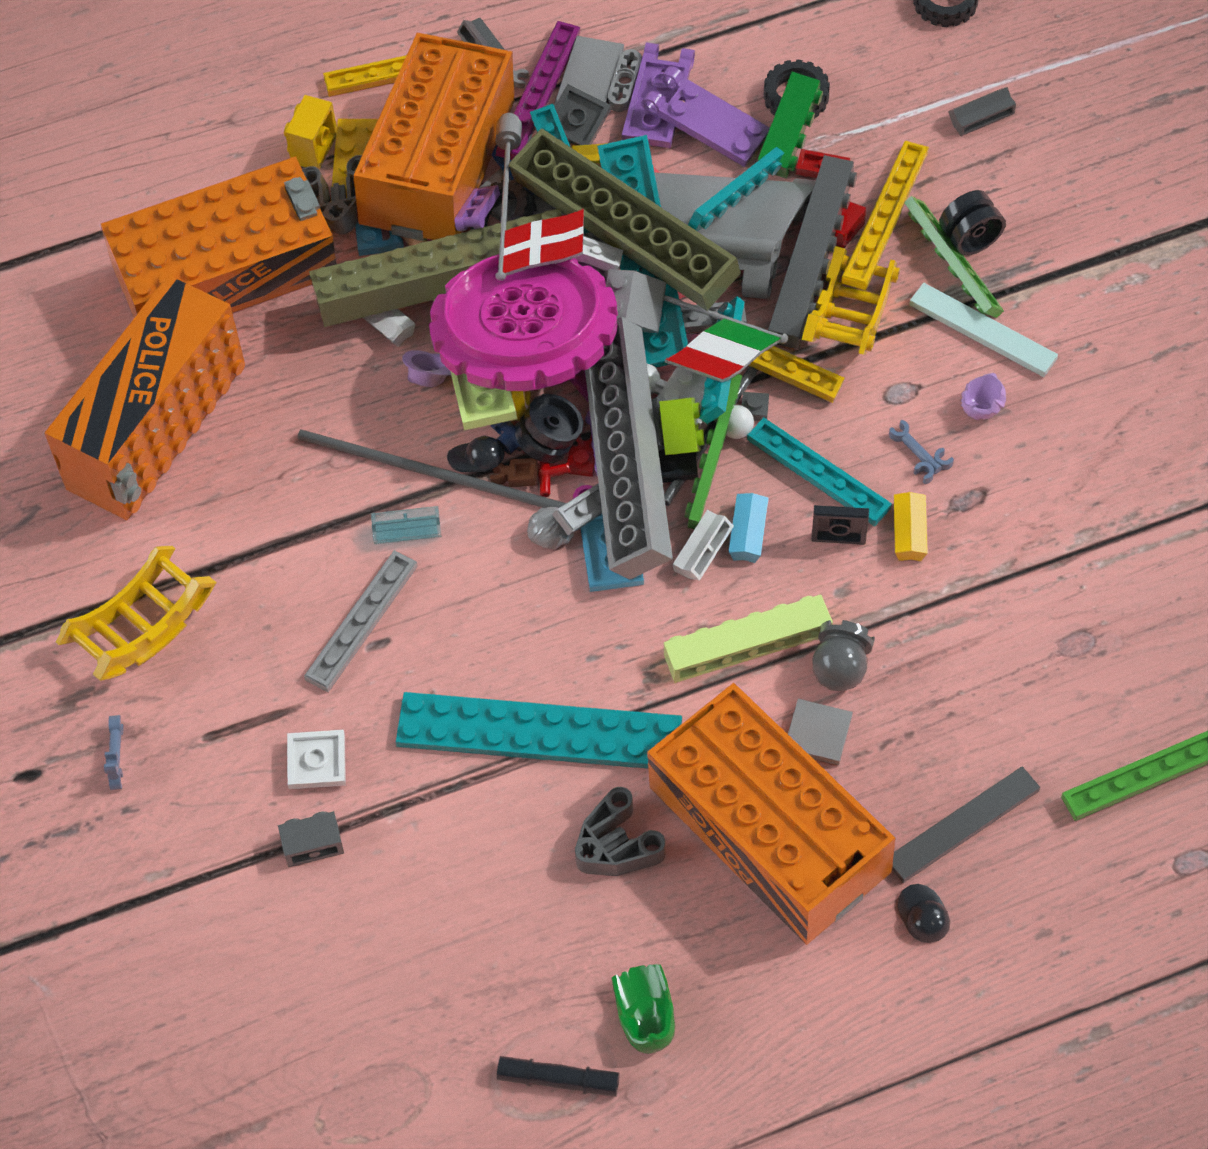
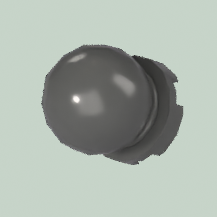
[812,620,875,691]

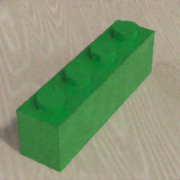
[758,72,823,179]

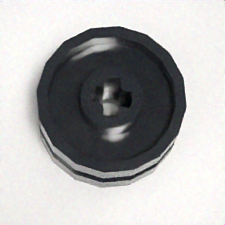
[939,190,1006,256]
[515,394,583,463]

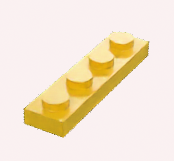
[749,346,845,403]

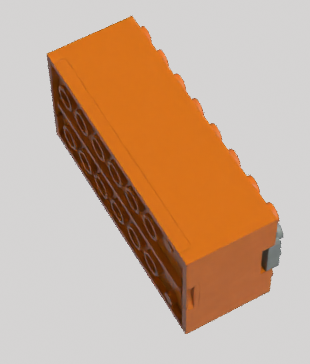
[354,32,514,241]

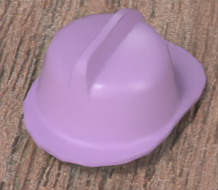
[402,350,451,387]

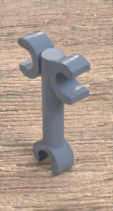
[889,420,954,484]
[104,715,124,790]

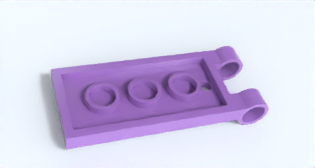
[622,42,695,148]
[642,66,770,167]

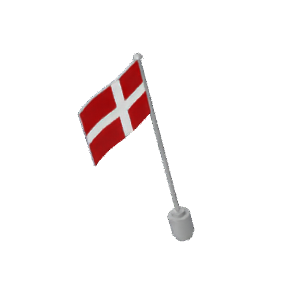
[495,113,584,281]

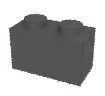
[278,811,344,867]

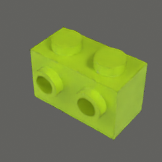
[659,398,704,455]

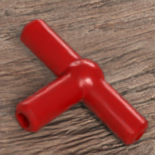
[538,461,571,497]

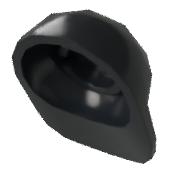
[447,435,505,472]
[897,884,950,943]

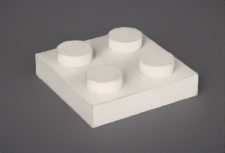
[287,730,346,789]

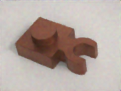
[490,458,539,487]

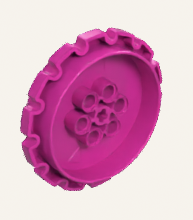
[429,254,618,391]

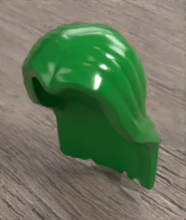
[611,964,675,1054]

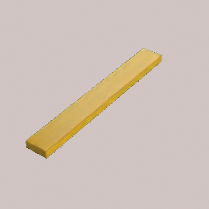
[841,141,929,290]

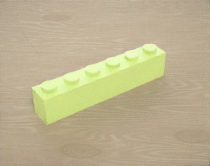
[664,595,833,683]

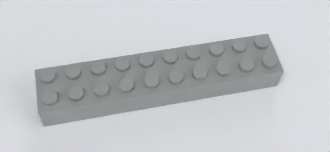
[585,316,673,580]

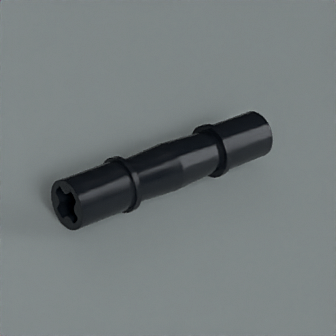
[497,1056,620,1097]

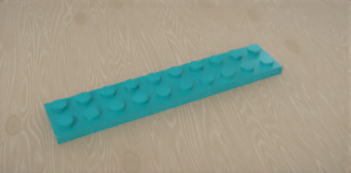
[597,135,688,368]
[396,692,682,769]

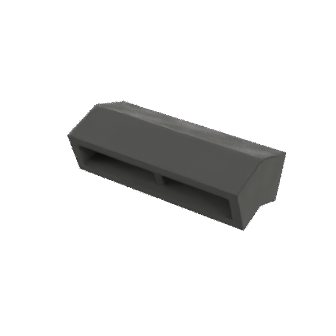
[457,18,505,50]
[948,87,1016,136]

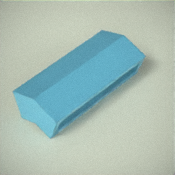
[729,493,769,563]

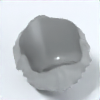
[527,507,574,550]

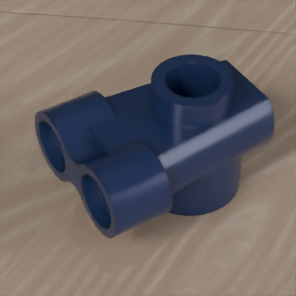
[491,421,522,455]

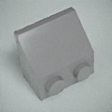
[606,269,666,333]

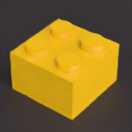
[284,95,337,169]

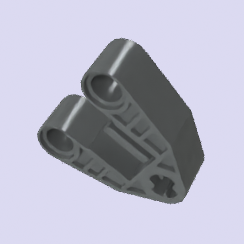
[302,155,362,235]
[575,787,665,876]

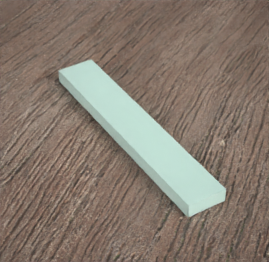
[909,283,1058,377]

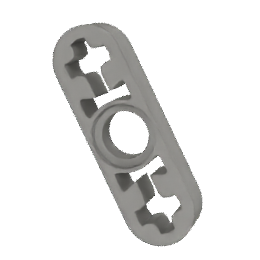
[608,49,642,112]

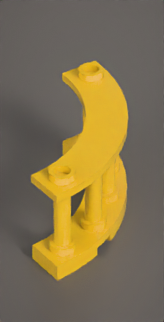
[802,246,900,355]
[56,546,217,681]

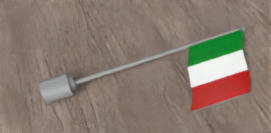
[578,261,788,382]

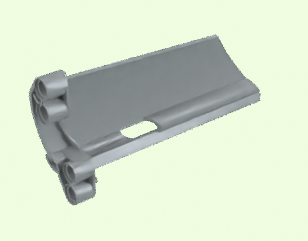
[509,172,816,299]

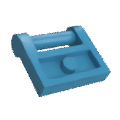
[355,221,404,256]

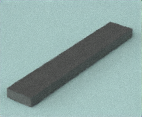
[892,766,1040,883]

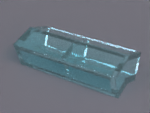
[371,506,442,544]

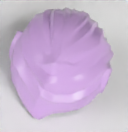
[961,373,1006,420]

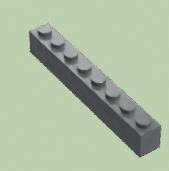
[768,155,857,349]

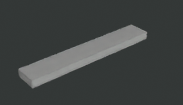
[304,550,418,692]

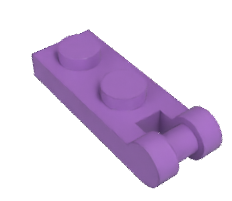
[455,185,500,231]

